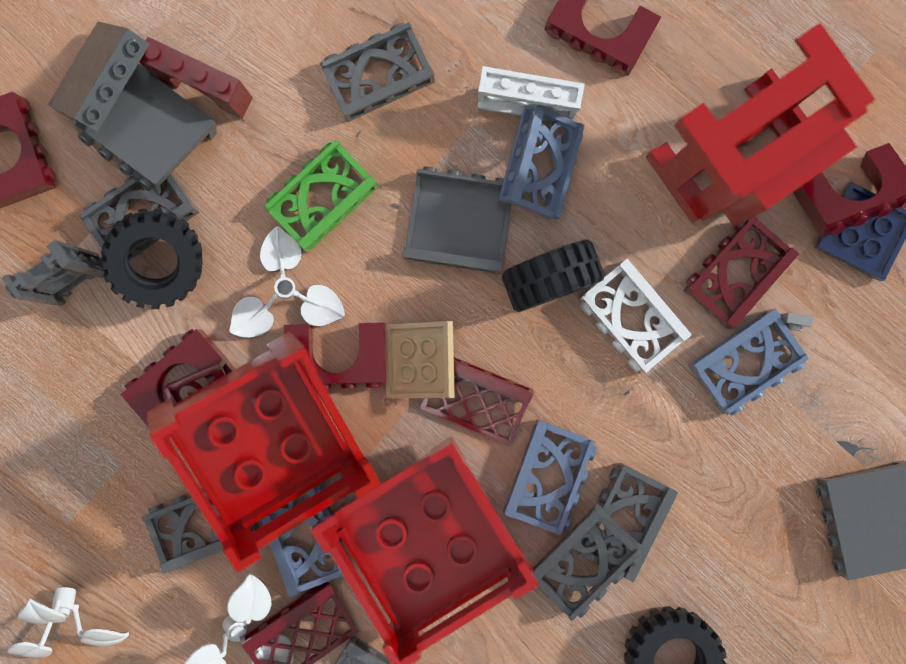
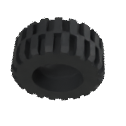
[100,208,203,309]
[502,239,605,313]
[624,606,727,664]

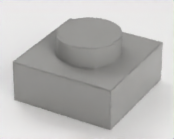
[780,313,813,331]

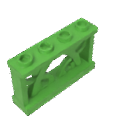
[264,140,378,253]

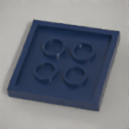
[815,182,906,282]

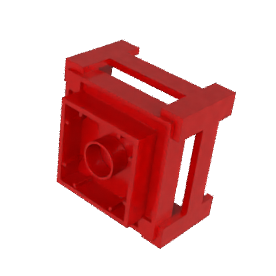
[646,22,876,227]
[147,332,381,573]
[310,436,539,664]

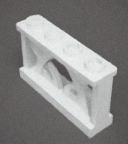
[477,66,584,121]
[579,259,692,373]

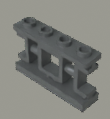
[2,240,104,306]

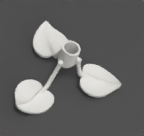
[230,226,345,337]
[184,574,294,664]
[7,587,129,658]

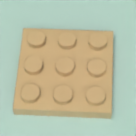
[385,321,454,398]

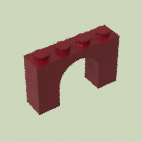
[544,0,661,76]
[140,36,253,119]
[0,91,56,208]
[793,143,906,238]
[284,322,386,389]
[120,329,236,427]

